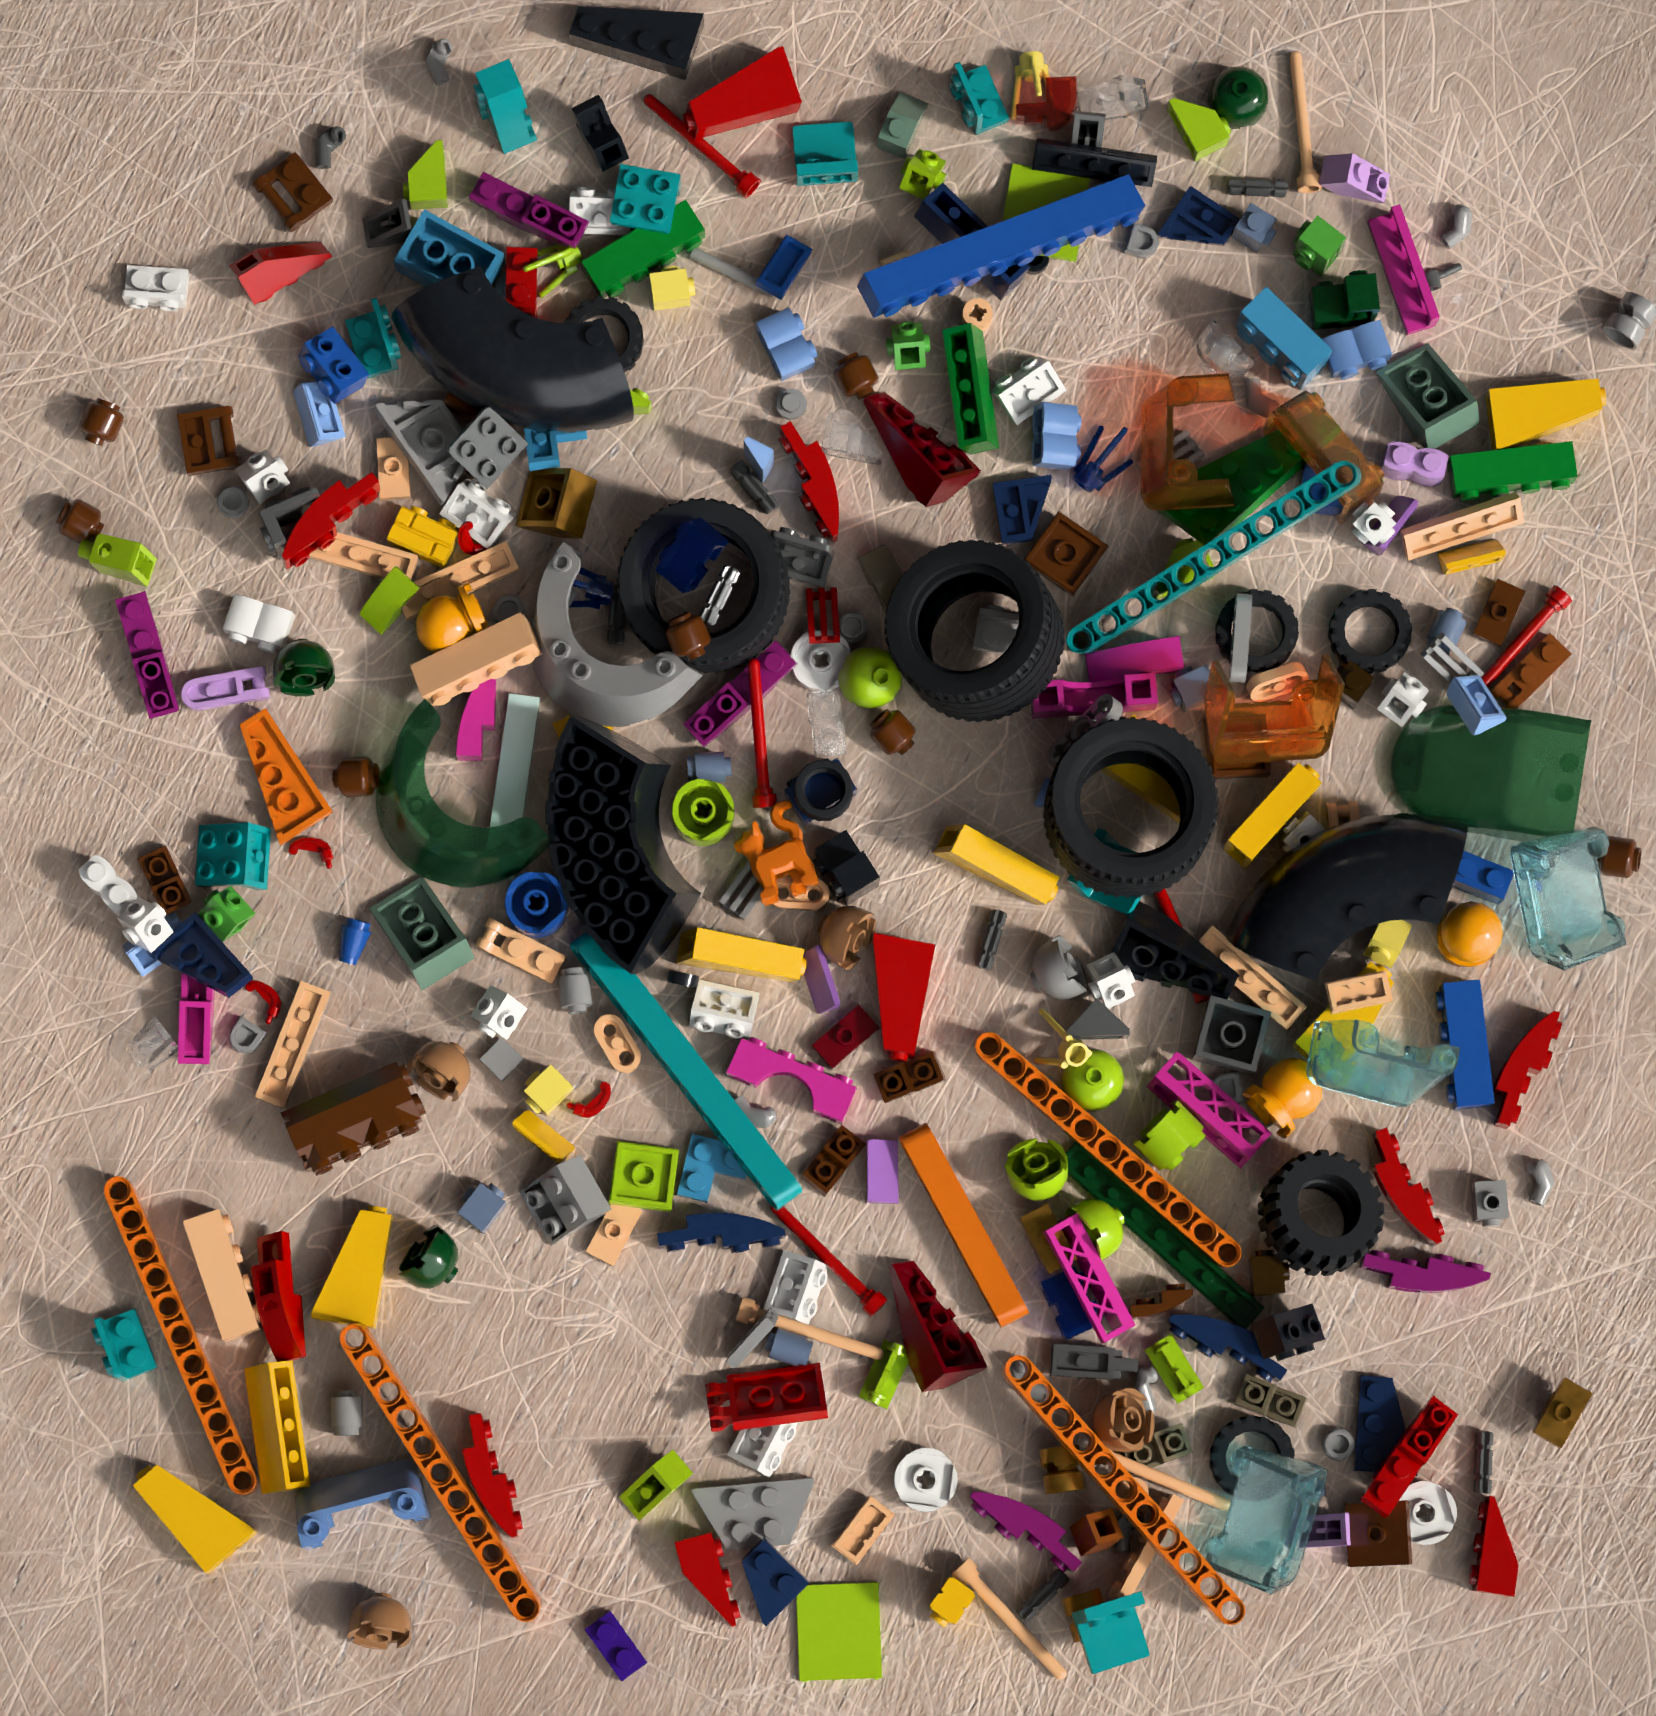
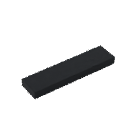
[1032,138,1157,187]

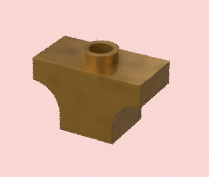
[1019,1203,1077,1274]
[1532,1377,1593,1449]

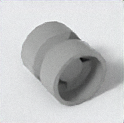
[1603,292,1656,350]

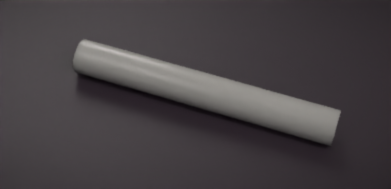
[690,248,773,297]

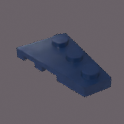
[1353,1375,1418,1476]

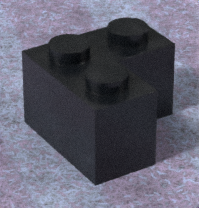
[812,830,880,906]

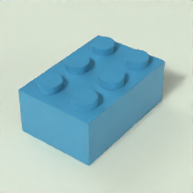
[394,209,506,287]
[1235,286,1333,390]

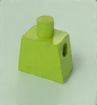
[78,533,157,587]

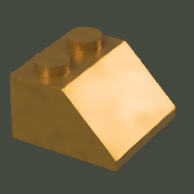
[515,468,597,539]

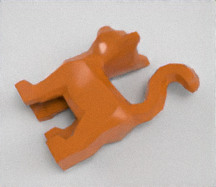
[734,800,819,906]

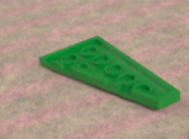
[1144,411,1339,545]

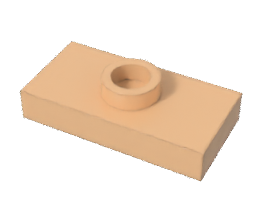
[376,437,411,501]
[1324,970,1393,1015]
[586,1204,643,1267]
[832,1495,895,1566]

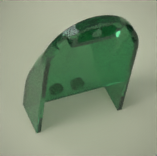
[1391,705,1591,849]

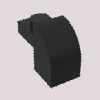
[571,95,629,172]

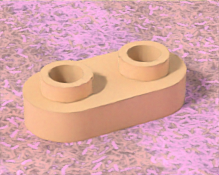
[1246,662,1308,702]
[772,877,830,911]
[594,1014,641,1074]

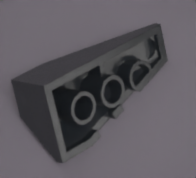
[1111,901,1239,1000]

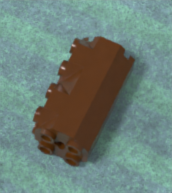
[280,1062,426,1176]

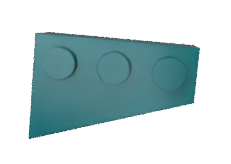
[473,59,537,154]

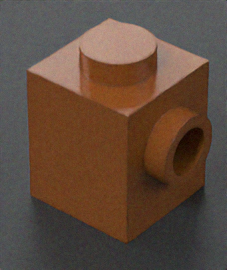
[1070,1508,1123,1557]

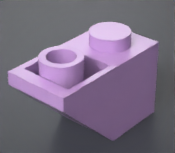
[1319,153,1390,203]

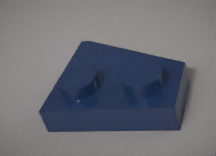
[1157,186,1240,246]
[742,1537,809,1626]

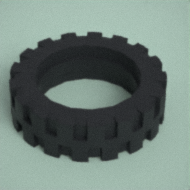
[564,296,644,373]
[1215,589,1299,673]
[1328,589,1412,674]
[1209,1416,1295,1501]

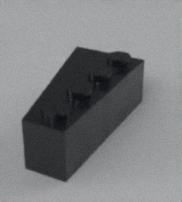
[569,6,704,80]

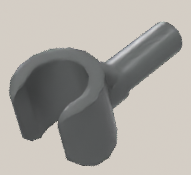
[1426,263,1462,291]

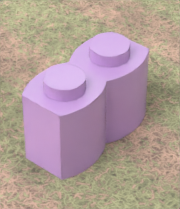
[1380,442,1448,487]

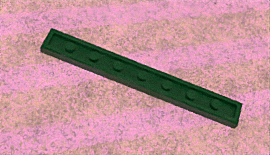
[1065,1141,1265,1329]

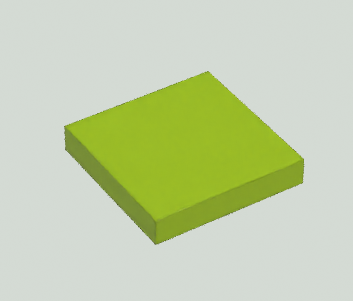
[609,1141,679,1212]

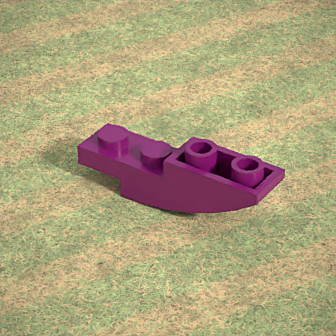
[469,172,589,249]
[115,591,180,719]
[684,640,798,747]
[1359,1250,1491,1293]
[969,1492,1082,1573]

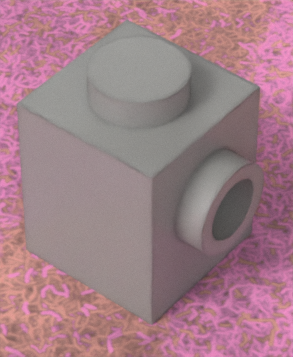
[1470,1180,1509,1227]

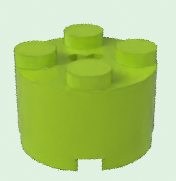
[672,779,734,846]
[1133,1099,1206,1171]

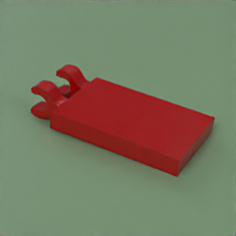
[705,1363,828,1432]

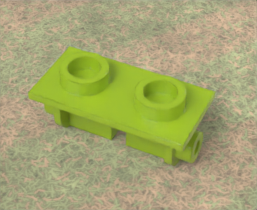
[1144,1334,1204,1404]
[858,1339,908,1410]

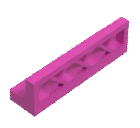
[1367,204,1440,335]
[1146,1051,1272,1169]
[1043,1213,1135,1344]

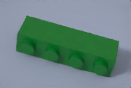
[581,199,705,299]
[942,323,999,455]
[1447,441,1578,501]

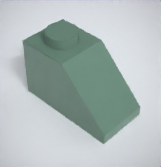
[877,92,928,159]

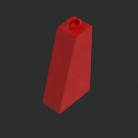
[683,46,802,140]
[872,933,935,1062]

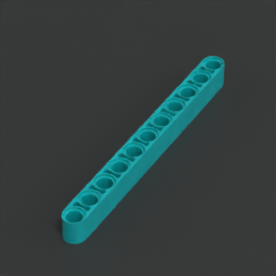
[1066,461,1361,654]
[570,932,803,1211]

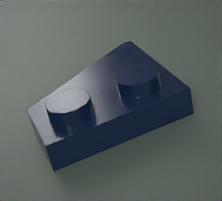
[992,475,1052,545]

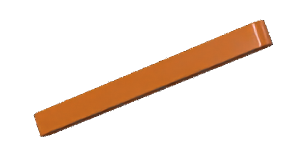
[975,1032,1242,1268]
[104,1176,259,1496]
[340,1323,541,1622]
[1001,1355,1245,1625]

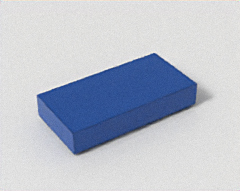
[755,234,813,300]

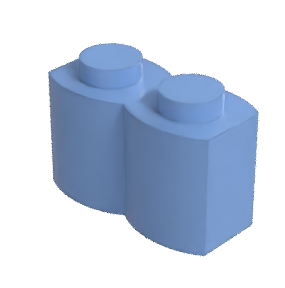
[755,308,818,382]
[1322,320,1392,380]
[1032,402,1082,470]

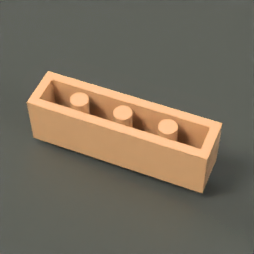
[410,612,542,707]
[183,1209,261,1343]

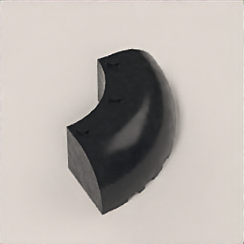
[391,266,634,433]
[545,716,701,974]
[1226,813,1468,981]

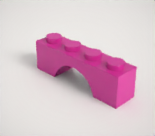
[1031,673,1158,719]
[727,1037,857,1125]

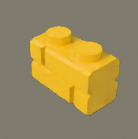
[387,505,458,569]
[928,1577,975,1628]

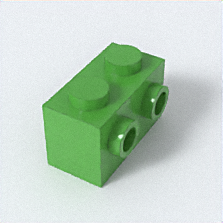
[1292,215,1346,277]

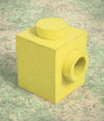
[649,266,696,311]
[1363,920,1412,968]
[524,1064,574,1116]

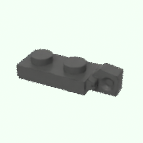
[1050,1343,1138,1380]

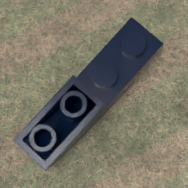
[657,1213,786,1253]
[1166,1314,1287,1383]

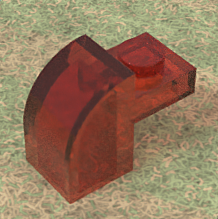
[1016,76,1079,131]

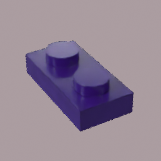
[584,1611,648,1682]

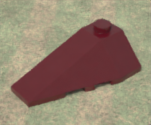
[863,392,981,507]
[888,1261,988,1392]

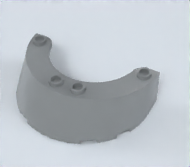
[531,542,703,727]

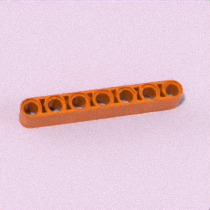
[898,1123,1029,1328]

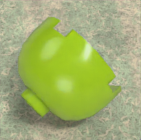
[838,647,902,709]
[1061,1049,1124,1112]
[1005,1138,1068,1201]
[1065,1199,1124,1261]

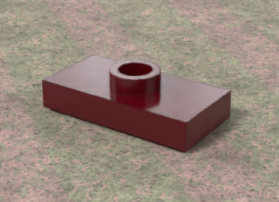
[812,1004,879,1070]

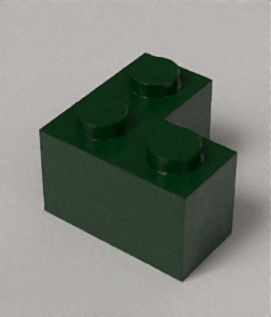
[1309,270,1380,330]

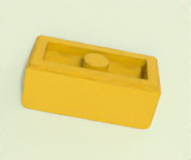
[1438,539,1506,575]
[512,1110,575,1164]

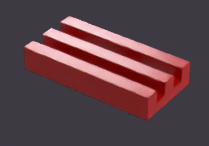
[806,587,840,644]

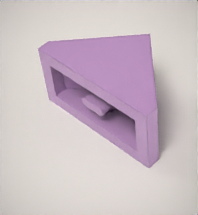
[1295,1513,1351,1548]

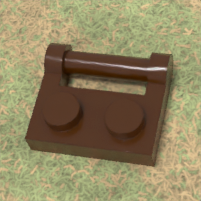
[252,152,334,232]
[177,406,242,476]

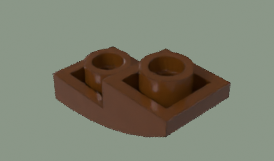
[137,845,192,915]
[873,1051,946,1103]
[800,1125,866,1197]
[1129,1284,1193,1320]

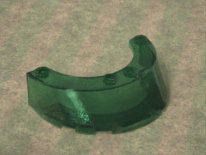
[376,699,550,888]

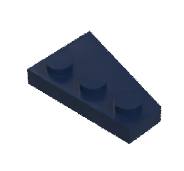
[146,912,253,998]

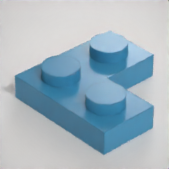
[524,428,588,471]
[677,1134,746,1203]

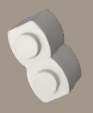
[223,594,295,653]
[79,855,139,917]

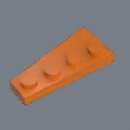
[239,708,333,846]

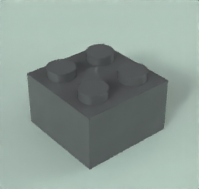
[1192,995,1271,1076]

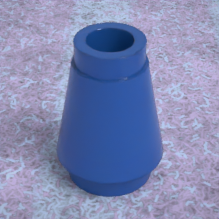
[339,917,372,965]

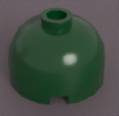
[1207,66,1269,129]
[273,639,335,697]
[399,1225,459,1289]

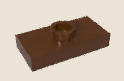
[1472,579,1526,648]

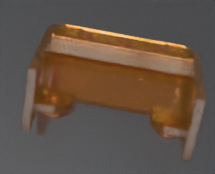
[1141,373,1235,510]
[1263,390,1385,525]
[1204,654,1345,764]

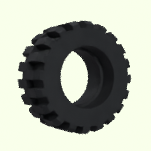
[1257,1150,1385,1276]

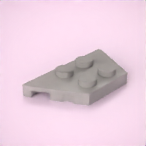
[373,399,465,505]
[692,1478,814,1550]

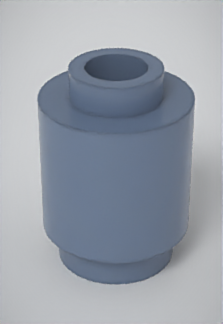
[1426,607,1467,655]
[687,751,732,783]
[765,1328,813,1367]

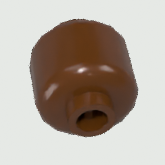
[833,352,879,400]
[79,398,124,446]
[56,499,104,544]
[664,611,711,660]
[870,709,916,755]
[332,756,381,798]
[1594,836,1642,878]

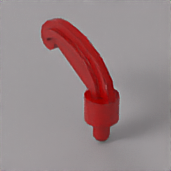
[458,521,487,556]
[289,837,334,869]
[246,981,282,1025]
[566,1082,611,1118]

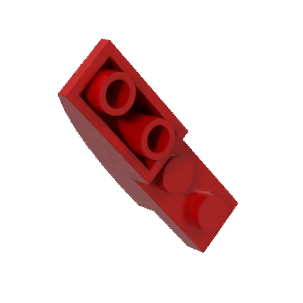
[505,247,538,318]
[778,421,839,543]
[282,472,380,570]
[1493,1010,1562,1129]
[1371,1128,1445,1246]
[251,1231,306,1362]
[1360,1396,1459,1518]
[462,1413,523,1538]

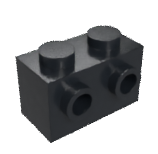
[1250,1303,1325,1362]

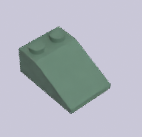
[1376,343,1480,449]
[369,876,475,990]

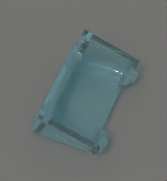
[1510,827,1626,971]
[1306,1019,1460,1107]
[1204,1446,1327,1595]

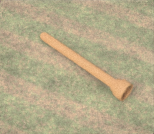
[1289,51,1322,193]
[736,1297,884,1360]
[1094,1446,1231,1511]
[951,1557,1066,1680]

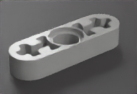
[1229,593,1252,683]
[1049,694,1123,764]

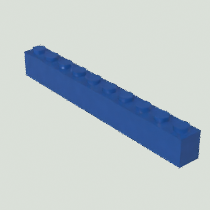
[857,174,1145,318]

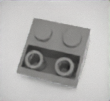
[520,1155,611,1246]

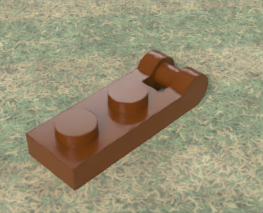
[1490,633,1572,714]

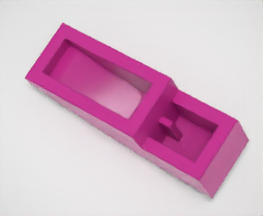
[1085,636,1184,682]
[456,679,496,761]
[178,973,215,1064]

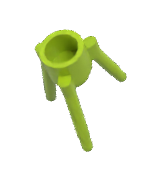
[505,244,583,298]

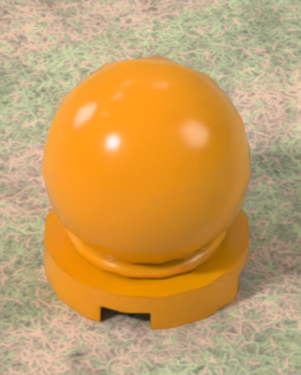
[415,582,489,654]
[1437,901,1503,968]
[1242,1058,1323,1139]

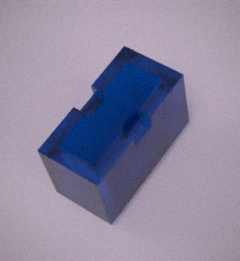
[655,518,729,593]
[1039,1267,1103,1342]

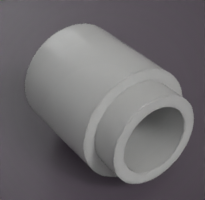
[559,967,592,1014]
[330,1391,363,1436]

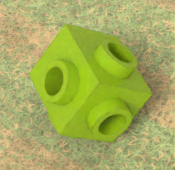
[899,148,947,200]

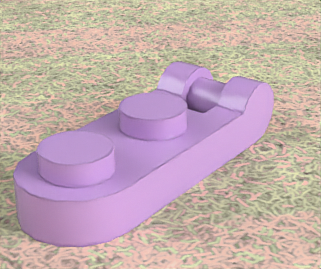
[181,667,270,711]

